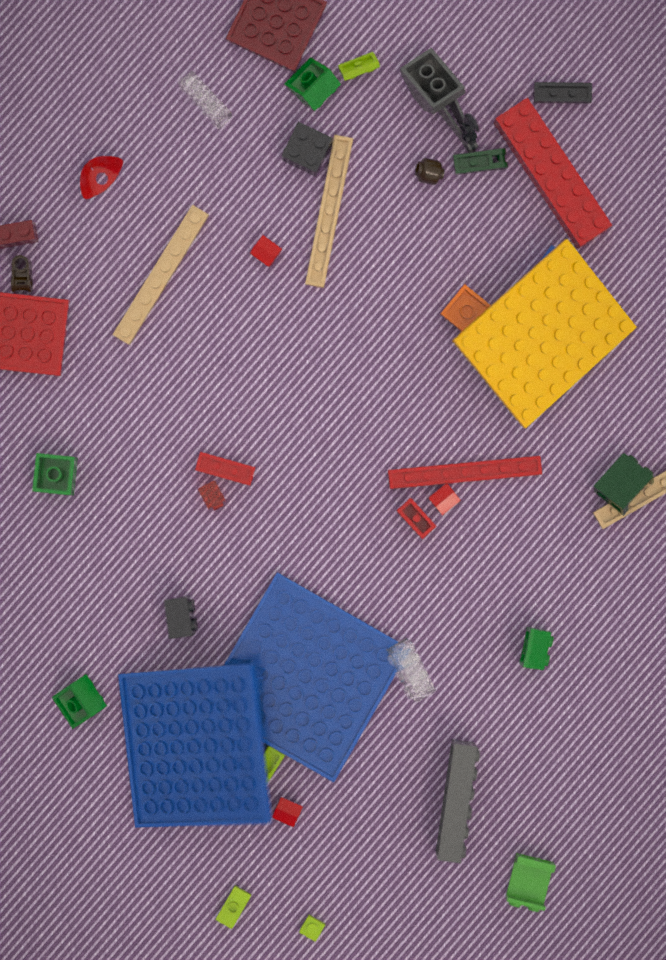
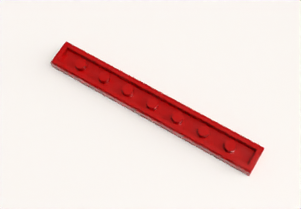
[388,456,542,489]

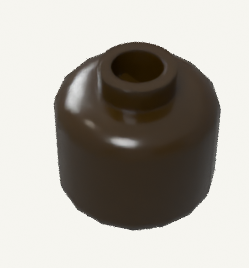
[415,158,445,185]

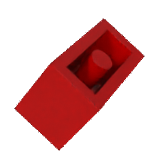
[396,498,437,539]

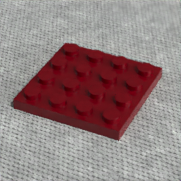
[226,0,327,73]

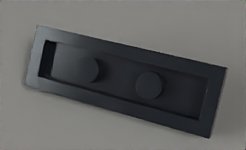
[534,82,592,104]

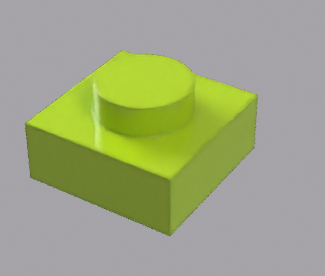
[299,914,325,942]

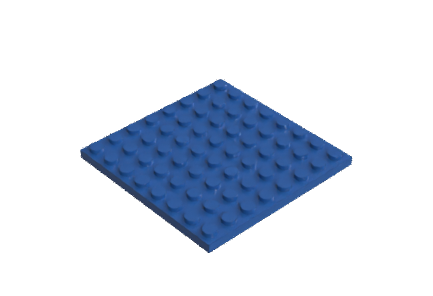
[224,572,410,783]
[118,663,272,828]

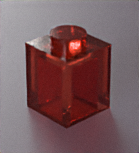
[198,480,227,511]

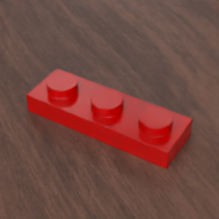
[195,452,256,486]

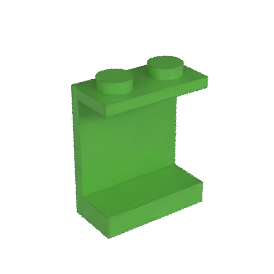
[505,853,556,912]

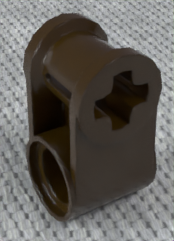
[11,255,33,292]

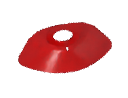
[80,156,124,200]

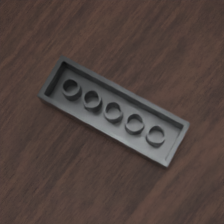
[435,739,480,864]

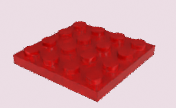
[0,292,70,376]

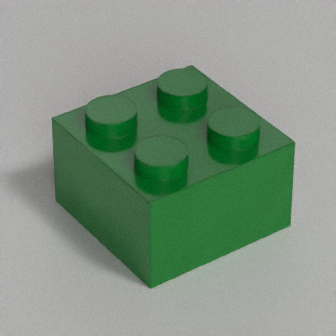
[32,453,78,496]

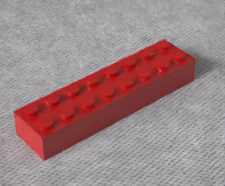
[493,97,612,250]

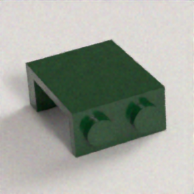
[593,453,654,516]

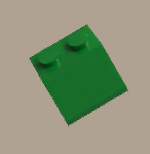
[284,57,341,111]
[519,627,554,670]
[52,675,107,729]

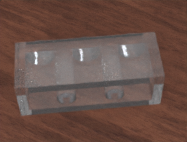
[178,70,232,130]
[387,638,436,703]

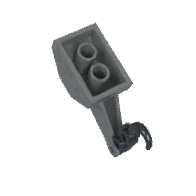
[400,48,480,153]

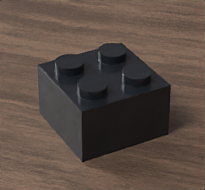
[281,122,333,177]
[164,596,198,639]

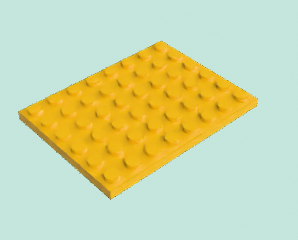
[452,239,637,428]

